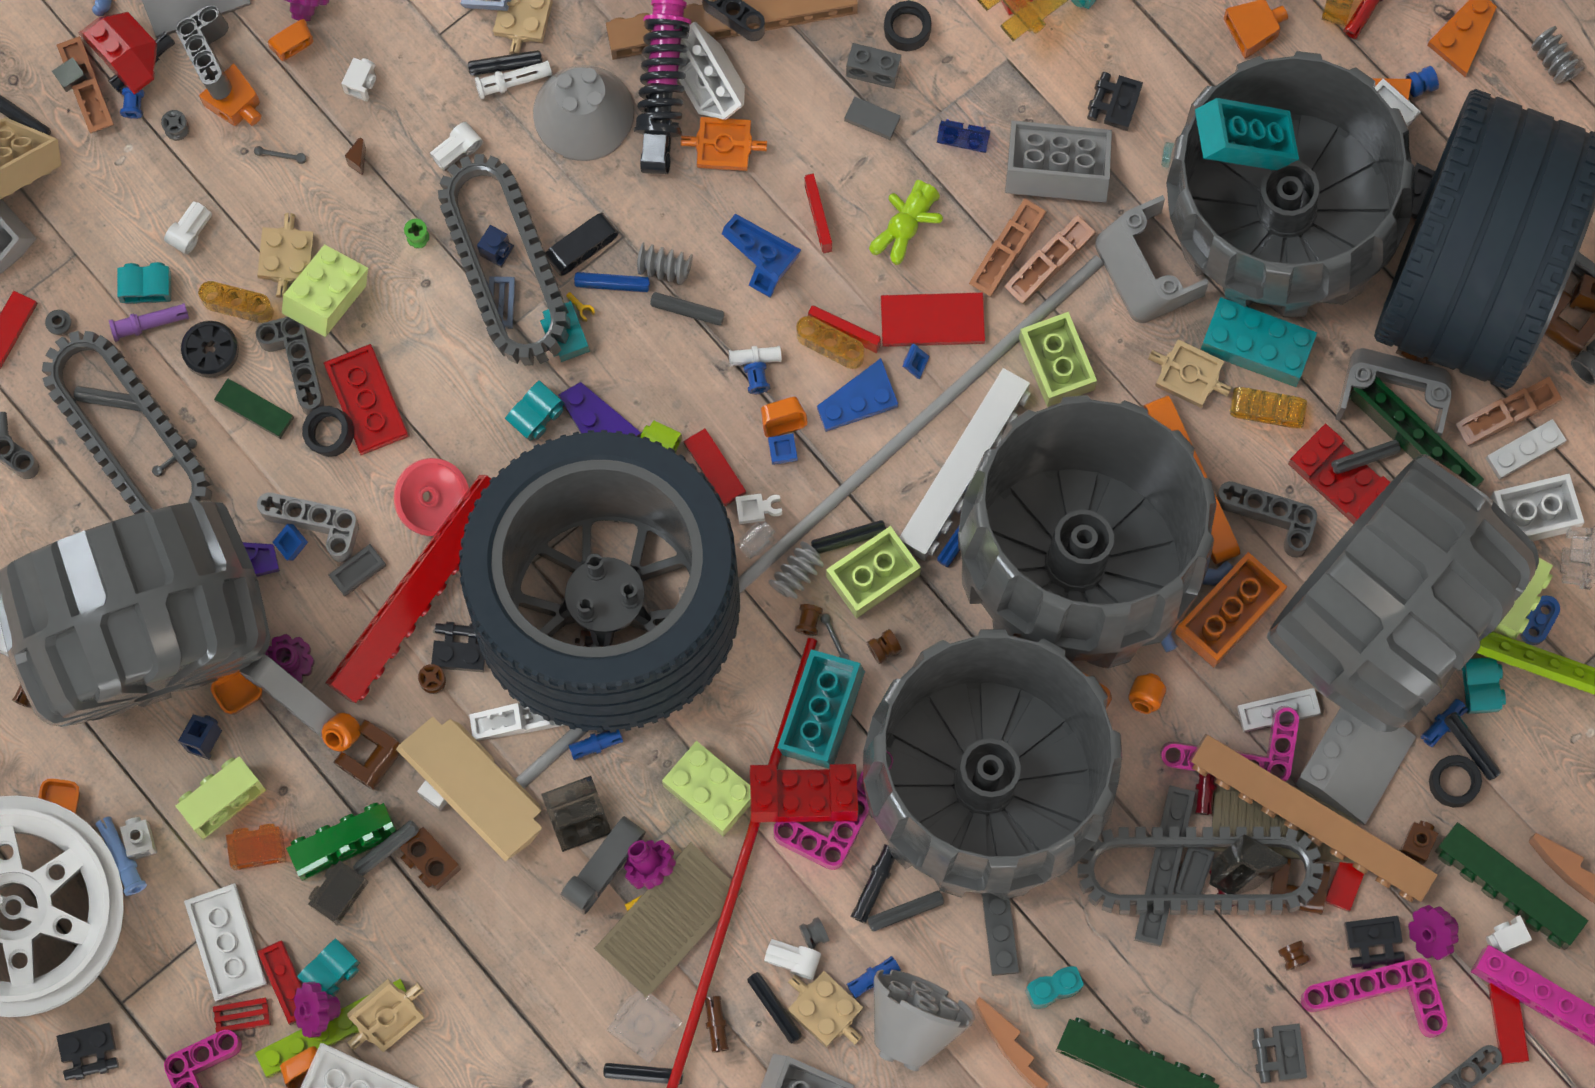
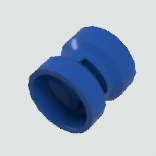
[1406,66,1439,97]

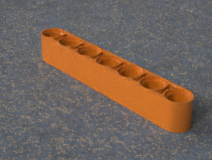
[1143,395,1241,564]

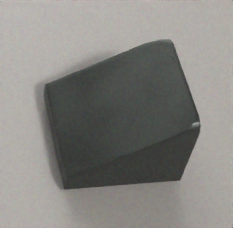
[52,57,87,92]

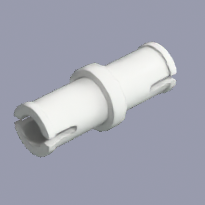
[729,346,782,367]

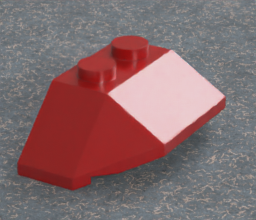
[78,12,157,95]

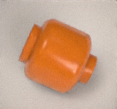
[1128,673,1166,714]
[321,713,361,752]

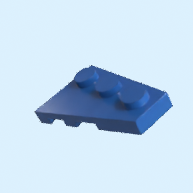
[722,214,801,284]
[817,358,898,432]

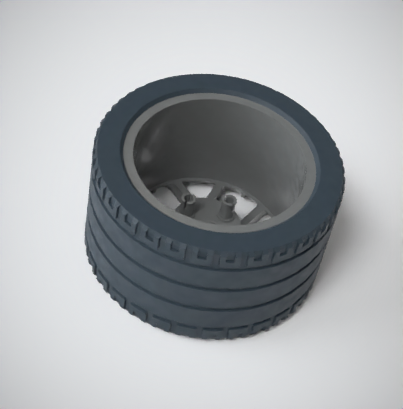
[1374,89,1595,390]
[459,430,740,733]

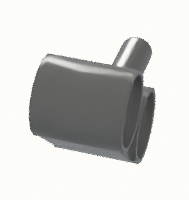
[0,412,39,479]

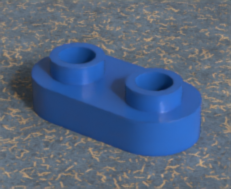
[1520,595,1560,645]

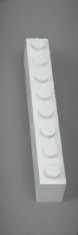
[899,368,1031,561]

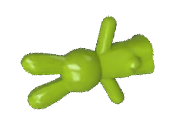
[869,180,943,265]

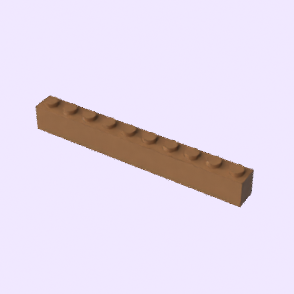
[606,0,858,60]
[1189,733,1438,903]

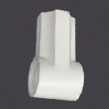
[430,122,483,171]
[164,201,212,255]
[764,939,821,980]

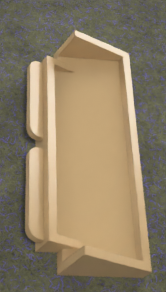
[396,716,542,862]

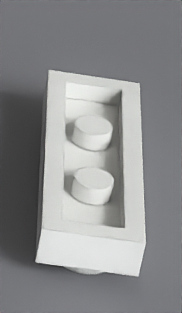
[1485,419,1567,480]
[1237,688,1321,733]

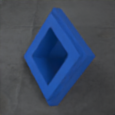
[748,266,777,297]
[902,344,930,379]

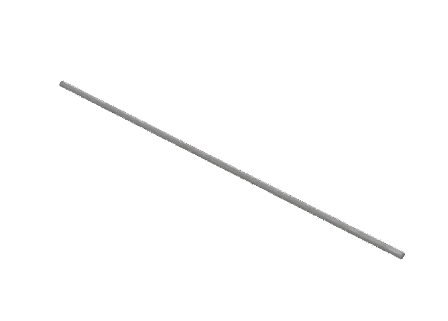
[515,255,1104,788]

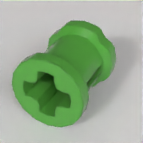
[404,219,429,249]

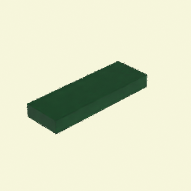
[214,378,294,439]

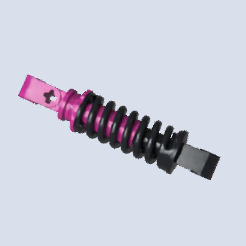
[634,0,691,175]

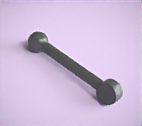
[254,146,306,164]
[152,439,197,477]
[821,614,849,660]

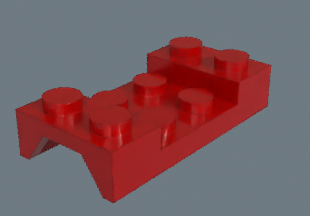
[1288,423,1391,524]
[749,764,858,822]

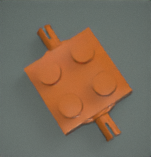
[681,117,767,171]

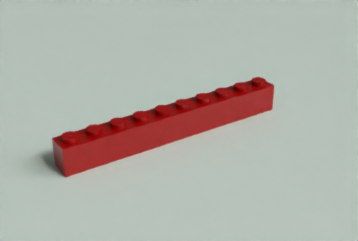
[326,475,491,703]

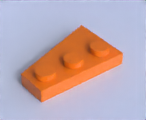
[1427,0,1497,77]

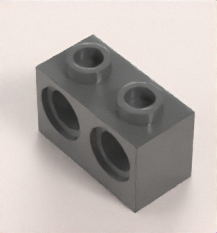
[846,43,902,89]

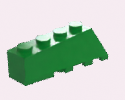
[286,802,397,881]

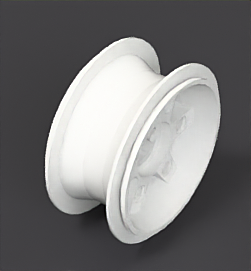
[0,795,124,1017]

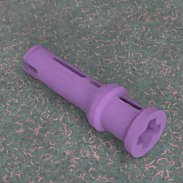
[109,303,189,342]

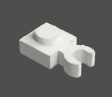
[736,494,782,524]

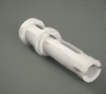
[474,60,552,99]

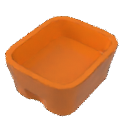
[268,19,313,61]
[761,397,808,437]
[210,670,263,715]
[38,779,80,814]
[280,1046,318,1088]

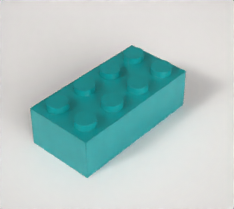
[1195,98,1299,171]
[1201,297,1317,387]
[777,649,865,769]

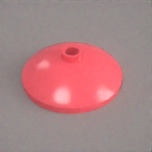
[394,458,469,536]

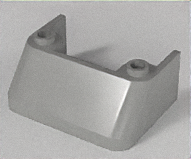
[1095,195,1209,323]
[1335,348,1452,437]

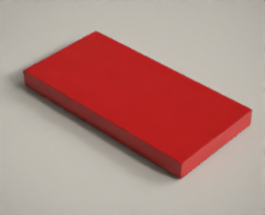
[881,292,985,347]
[323,344,409,455]

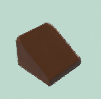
[345,137,366,175]

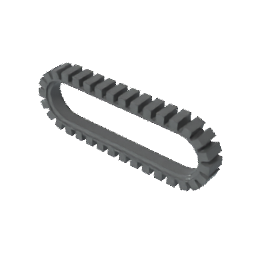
[438,154,570,366]
[42,331,212,514]
[1077,827,1323,915]

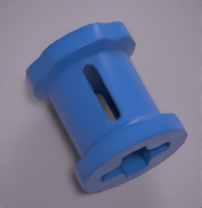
[120,87,145,119]
[744,362,771,394]

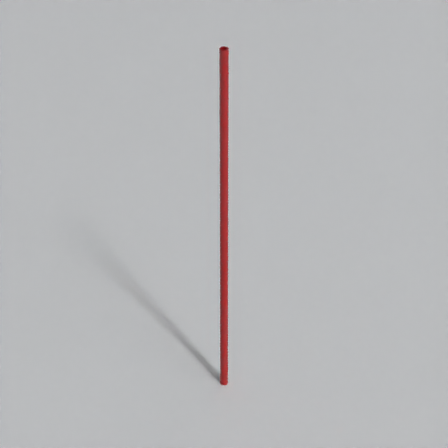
[667,638,817,1088]

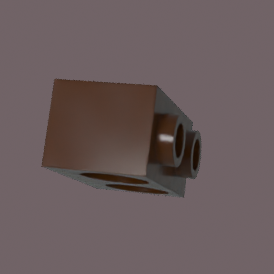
[399,827,461,891]

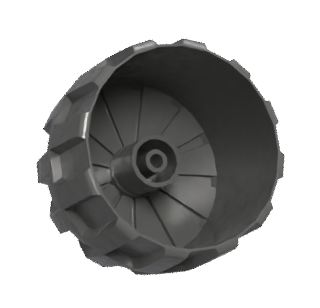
[1166,51,1415,318]
[958,395,1217,669]
[1267,454,1539,732]
[0,501,271,727]
[863,629,1122,900]

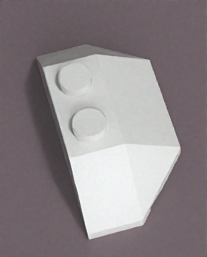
[678,22,745,120]

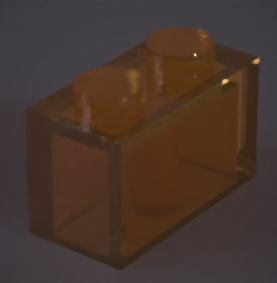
[226,824,287,870]

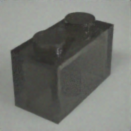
[308,860,369,926]

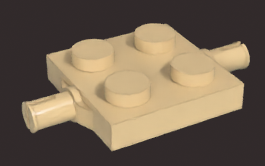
[493,0,553,54]
[257,213,314,298]
[1148,339,1232,408]
[787,971,863,1048]
[347,979,425,1052]

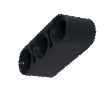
[702,0,765,41]
[546,213,619,276]

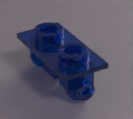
[937,119,991,153]

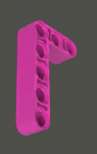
[1160,706,1299,782]
[773,750,893,870]
[1300,958,1448,1038]
[164,1030,242,1088]

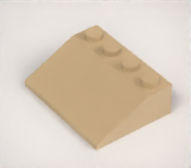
[0,117,61,199]

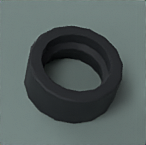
[884,0,932,52]
[302,406,354,457]
[1429,755,1482,808]

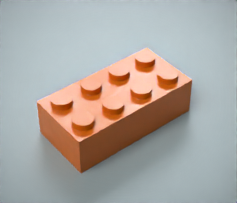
[1175,552,1287,668]

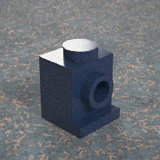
[477,225,514,267]
[178,714,222,760]

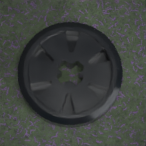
[181,321,239,377]

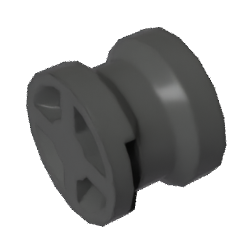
[161,110,189,141]
[799,917,829,949]

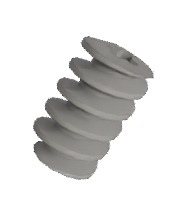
[1531,26,1584,84]
[637,242,693,285]
[769,541,824,599]

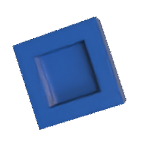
[768,434,798,465]
[272,524,308,561]

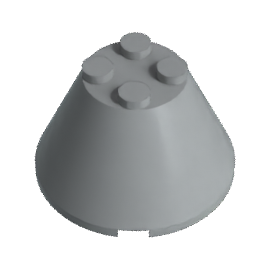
[533,65,634,161]
[874,969,975,1071]

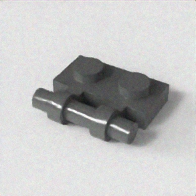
[1252,1024,1307,1083]

